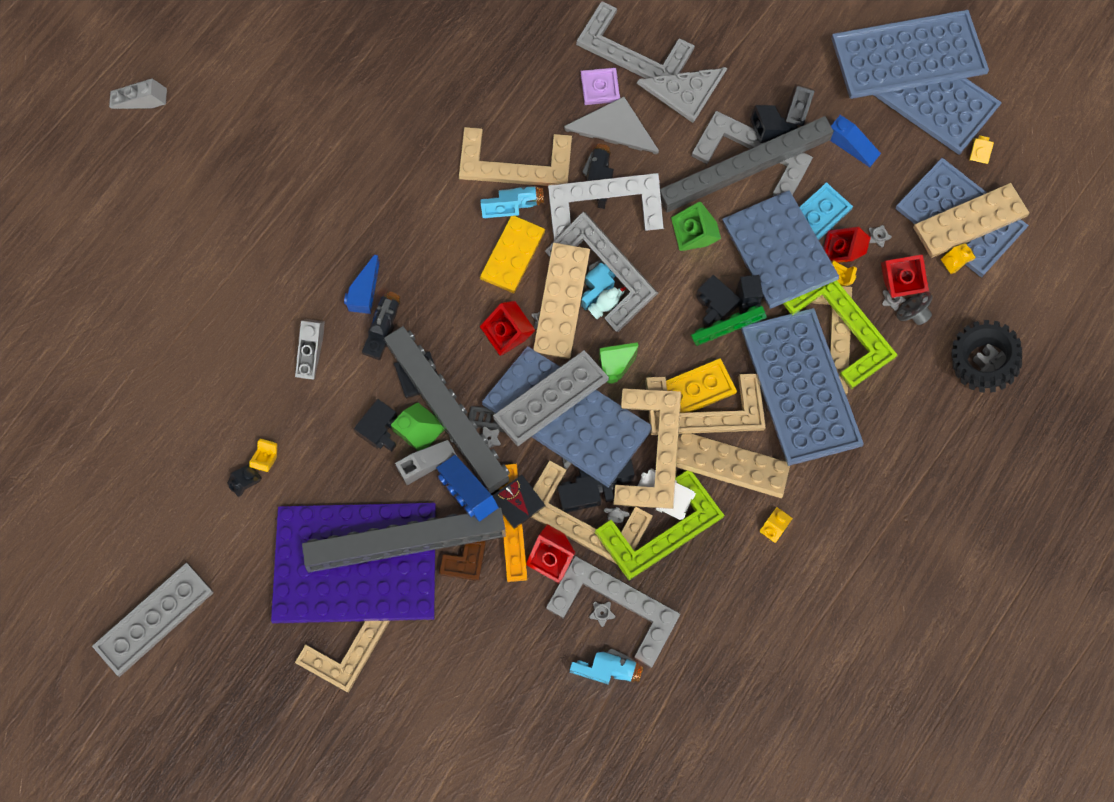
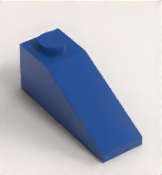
[830,115,881,167]
[344,255,380,314]

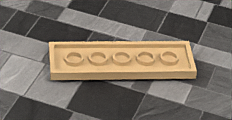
[913,183,1029,258]
[533,243,590,359]
[676,433,790,498]

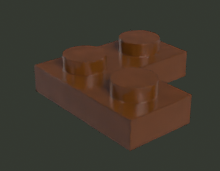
[440,541,486,581]

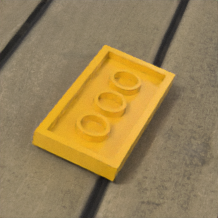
[480,216,545,293]
[666,358,737,413]

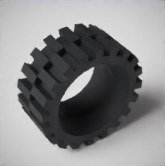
[952,320,1022,393]

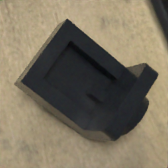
[227,464,262,497]

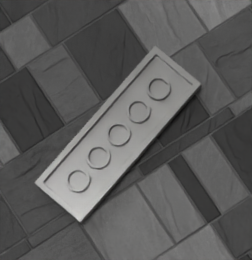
[493,350,609,446]
[92,563,214,677]

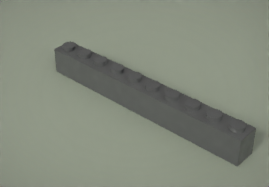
[660,116,834,213]
[384,326,510,494]
[302,508,506,573]

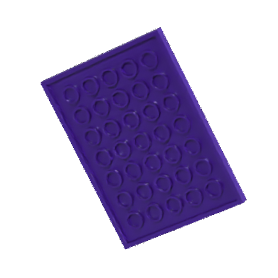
[271,503,436,623]

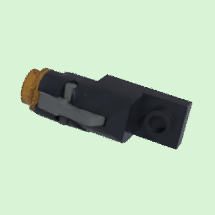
[583,144,614,209]
[362,291,400,360]

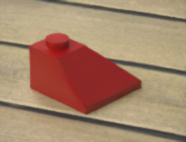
[823,227,871,263]
[526,524,575,584]

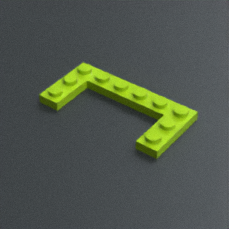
[783,280,898,389]
[595,470,725,580]

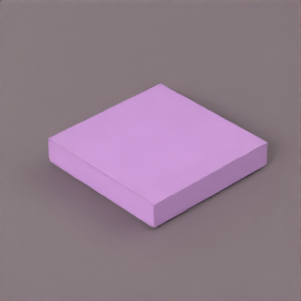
[581,68,620,105]

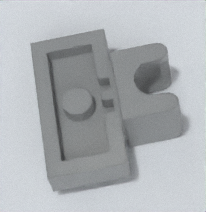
[973,344,1006,372]

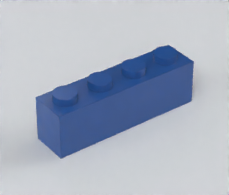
[436,455,499,522]

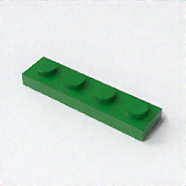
[691,306,767,346]

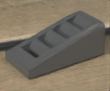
[468,406,505,433]

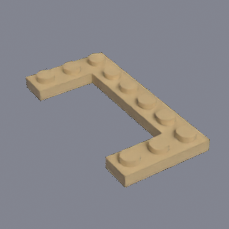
[459,127,572,186]
[811,286,852,395]
[645,374,766,435]
[614,389,681,509]
[531,461,653,564]
[295,621,390,693]

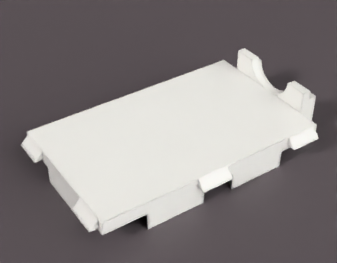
[638,468,696,520]

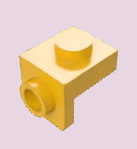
[969,135,994,164]
[941,244,976,274]
[831,261,857,286]
[250,439,277,472]
[760,507,793,542]

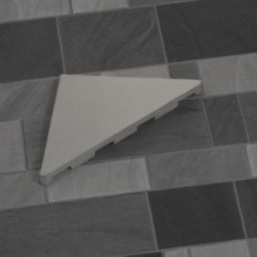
[637,67,727,123]
[564,97,659,154]

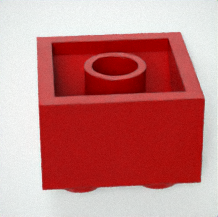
[881,254,929,298]
[480,301,535,356]

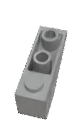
[109,79,167,109]
[295,319,325,380]
[395,440,457,485]

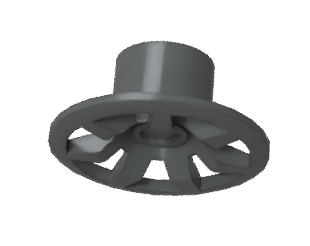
[896,291,933,325]

